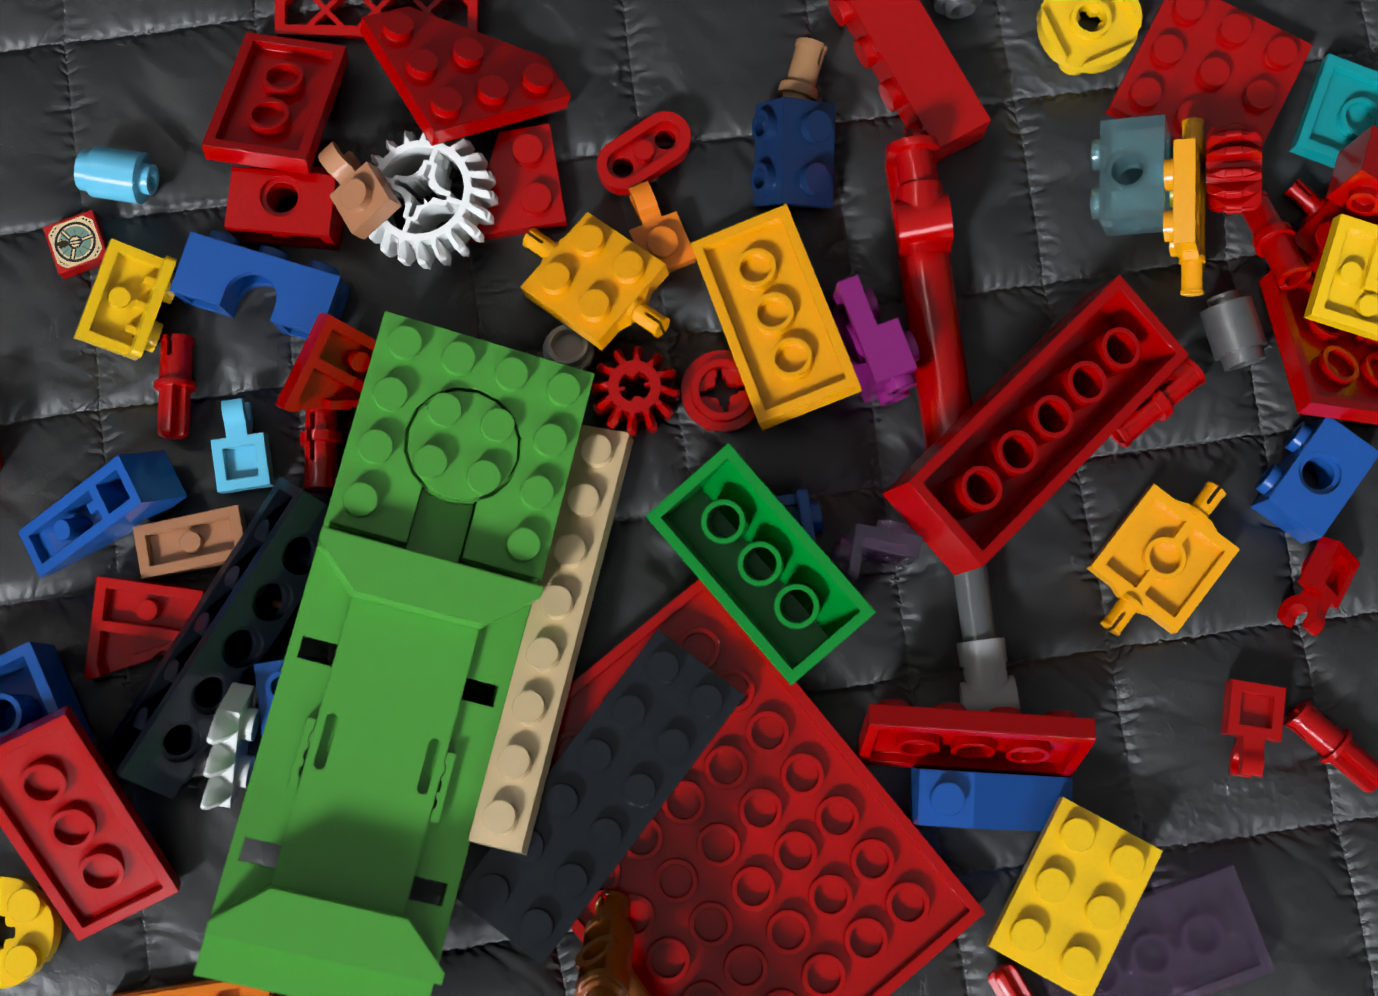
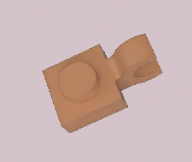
[318,141,402,240]

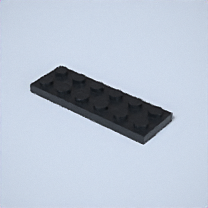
[456,630,744,965]

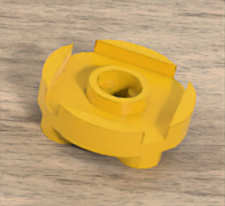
[1036,0,1143,76]
[0,875,62,989]

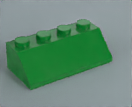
[645,443,876,685]

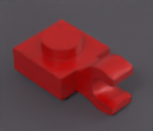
[1277,536,1361,636]
[1220,679,1286,778]

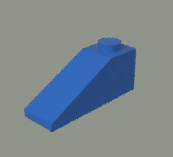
[18,450,187,578]
[909,768,1073,831]

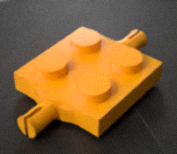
[1163,117,1206,297]
[520,212,670,351]
[1086,481,1240,636]

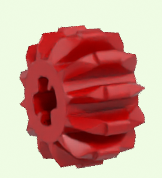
[1206,123,1262,214]
[591,346,680,437]

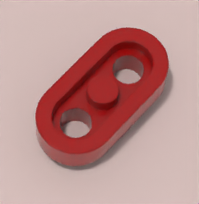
[597,111,691,195]

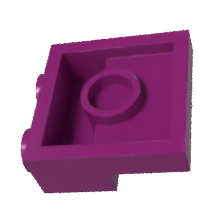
[829,275,920,406]

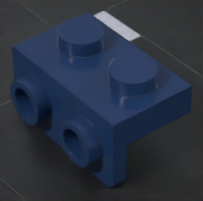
[751,97,836,209]

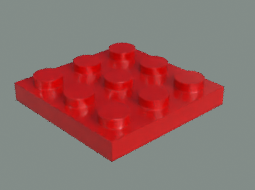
[1105,0,1313,163]

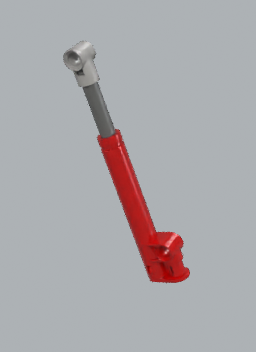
[884,135,1020,711]

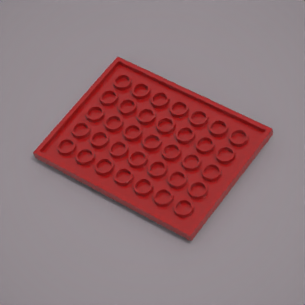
[548,579,986,996]

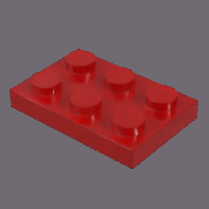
[201,32,349,174]

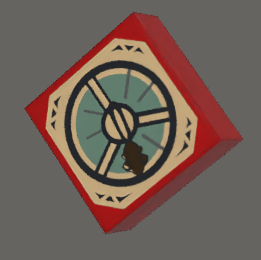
[43,210,108,279]

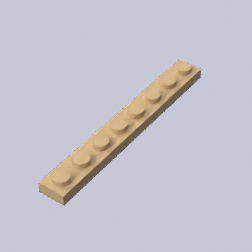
[468,425,634,855]

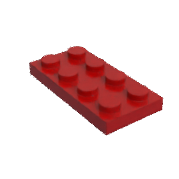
[856,699,1096,778]
[0,705,181,941]

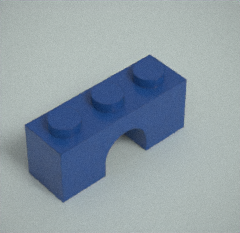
[170,230,351,340]

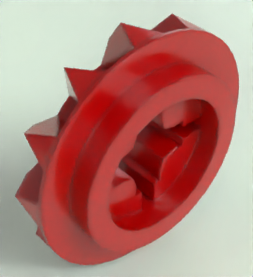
[681,350,755,434]

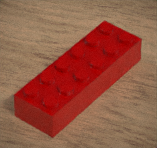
[882,274,1189,575]

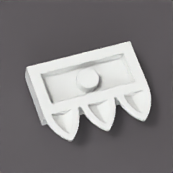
[200,682,260,810]

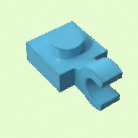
[211,398,275,494]

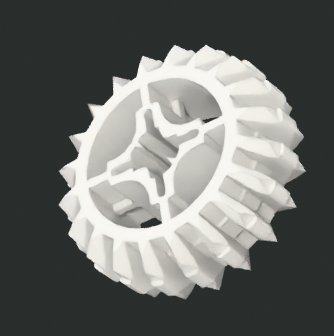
[368,130,498,270]

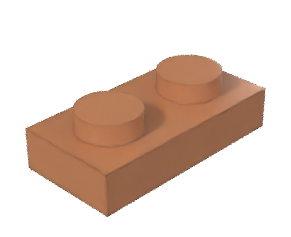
[133,505,247,581]

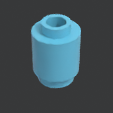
[74,145,159,204]

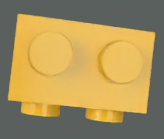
[73,238,177,361]

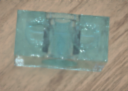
[1090,114,1171,236]

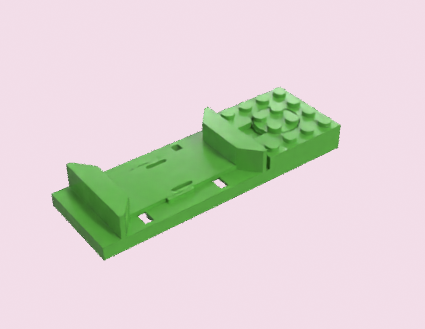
[193,311,595,996]

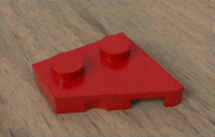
[469,123,568,243]
[275,312,376,412]
[84,575,207,680]

